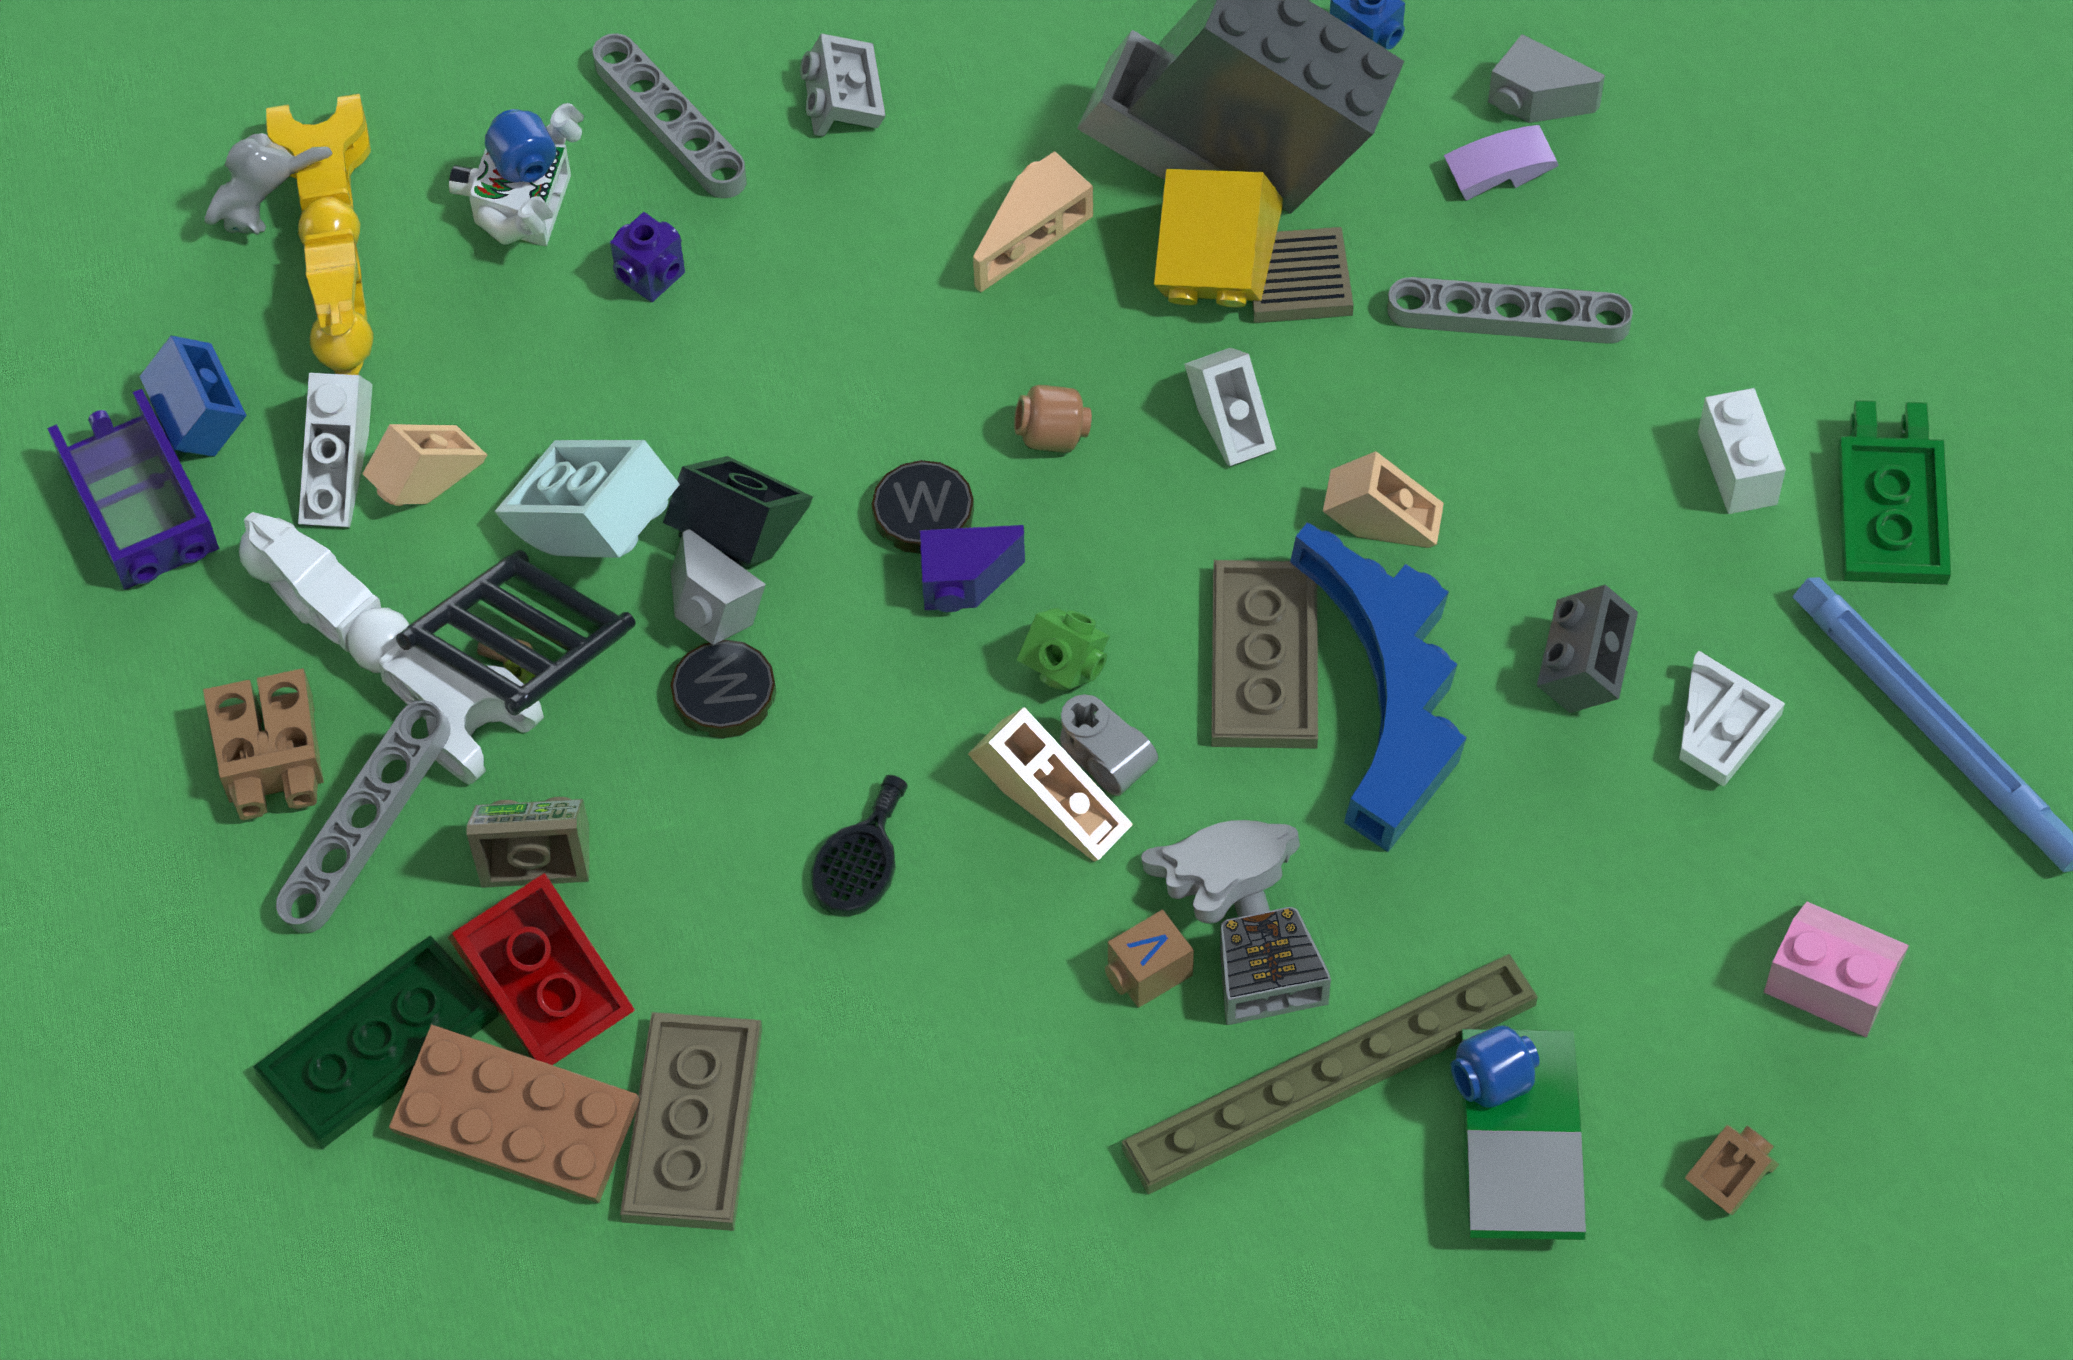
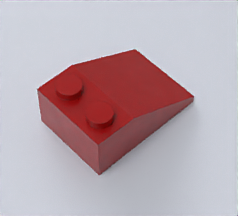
[448,873,635,1065]

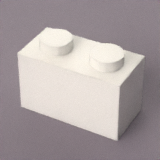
[1698,388,1786,514]

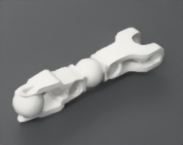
[239,512,544,784]

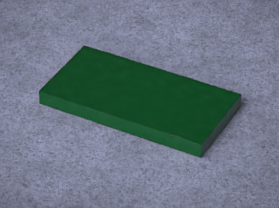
[253,935,499,1149]

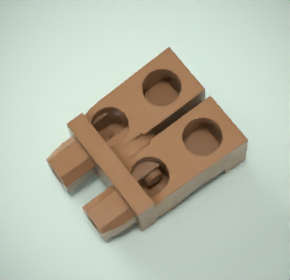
[203,668,324,820]

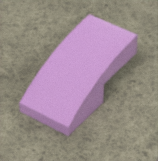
[1444,125,1559,201]

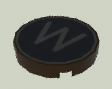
[872,460,974,554]
[670,639,777,738]

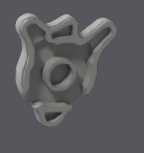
[1141,820,1300,923]

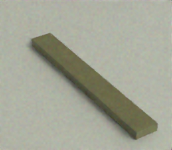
[1122,954,1538,1195]

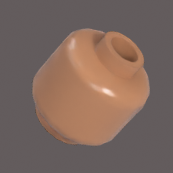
[1014,385,1092,453]

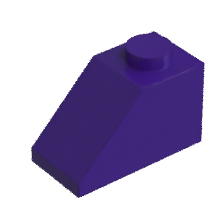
[920,525,1025,612]

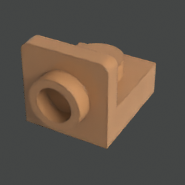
[1685,1125,1779,1215]

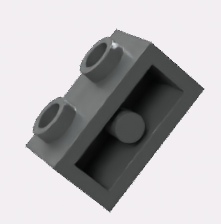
[1537,584,1638,713]

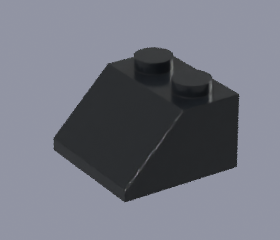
[663,456,813,567]

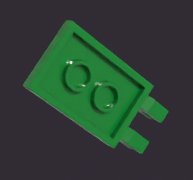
[1838,400,1951,585]

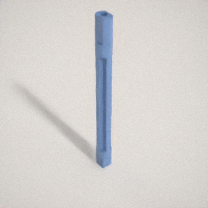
[1792,577,2073,872]

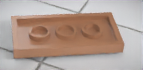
[389,1025,640,1203]

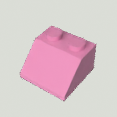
[1764,902,1909,1038]

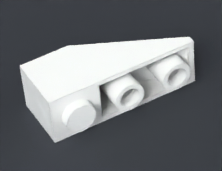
[298,373,372,528]

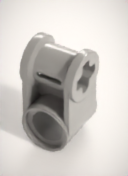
[1060,694,1158,796]

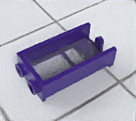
[47,389,220,590]

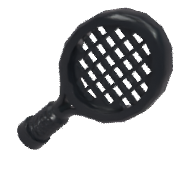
[811,775,908,917]

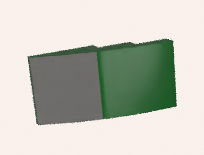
[1461,1029,1586,1240]

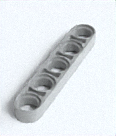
[593,33,747,198]
[1387,277,1633,344]
[276,700,450,933]

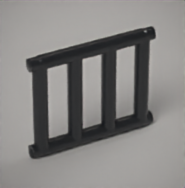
[396,550,636,716]

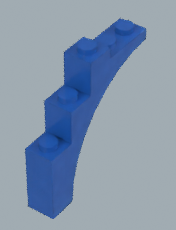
[1290,522,1467,852]

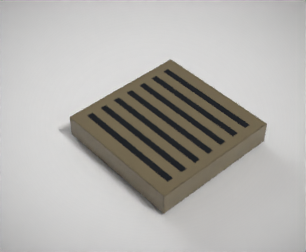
[1251,227,1354,323]

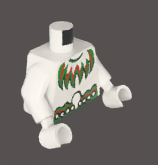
[449,103,584,246]

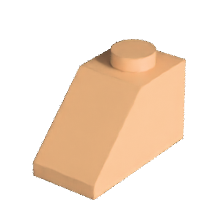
[362,424,487,506]
[1323,451,1444,548]

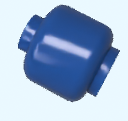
[484,109,556,182]
[1451,1025,1540,1108]

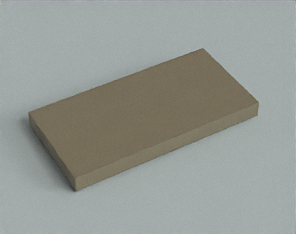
[1211,560,1318,749]
[620,1012,762,1231]

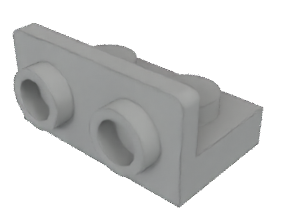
[800,33,885,137]

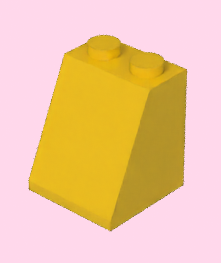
[1154,169,1283,307]

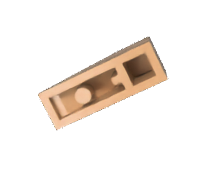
[973,151,1093,292]
[968,707,1133,862]

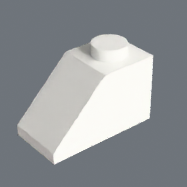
[1184,348,1276,466]

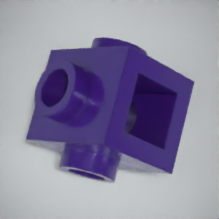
[610,212,685,303]

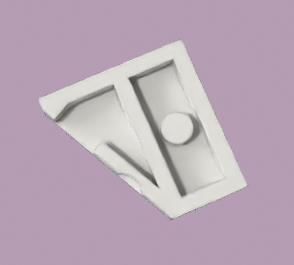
[1679,651,1785,787]

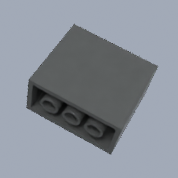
[1128,0,1405,214]

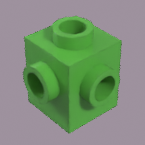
[1017,608,1110,690]

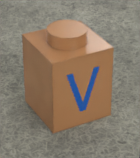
[1105,909,1194,1008]

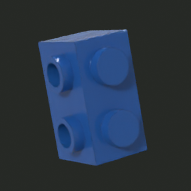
[139,335,247,457]

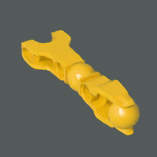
[266,94,373,375]

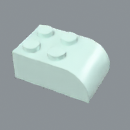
[495,440,680,558]

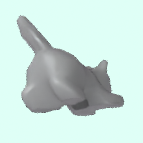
[204,133,332,235]

